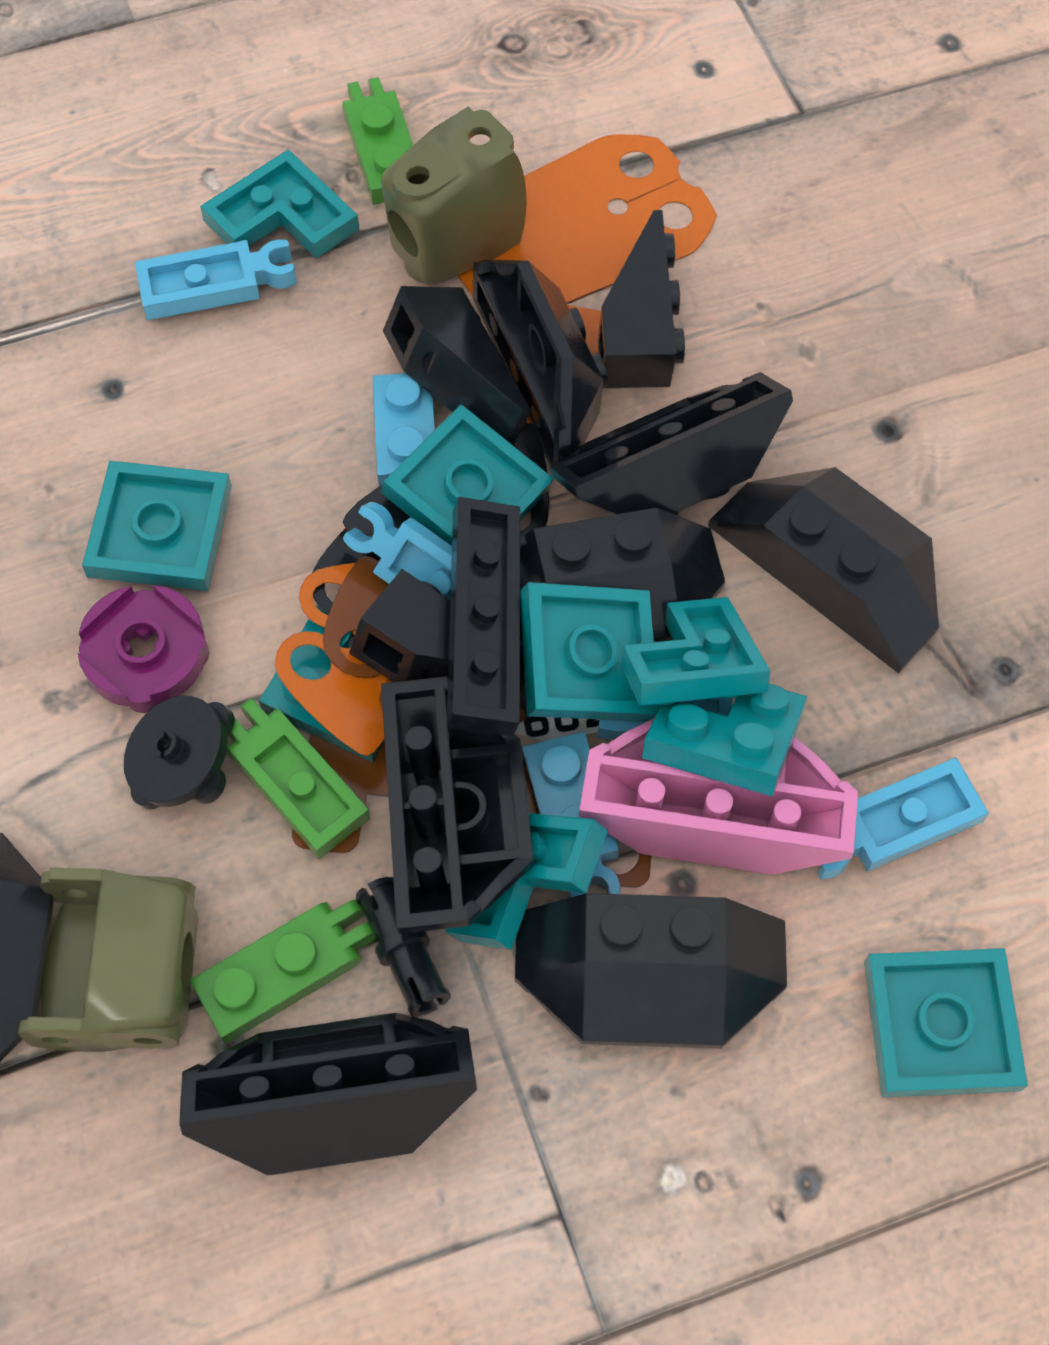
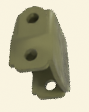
[381,106,527,285]
[18,868,198,1052]

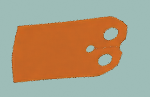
[458,134,717,303]

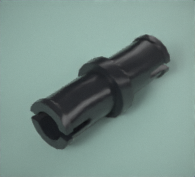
[356,877,451,1017]

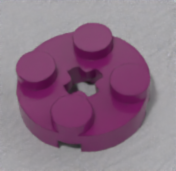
[78,585,209,713]

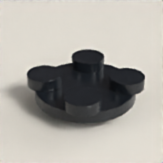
[124,696,235,809]

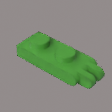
[342,77,413,205]
[227,698,371,859]
[189,900,376,1044]

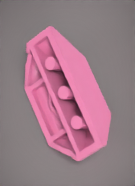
[579,718,858,875]

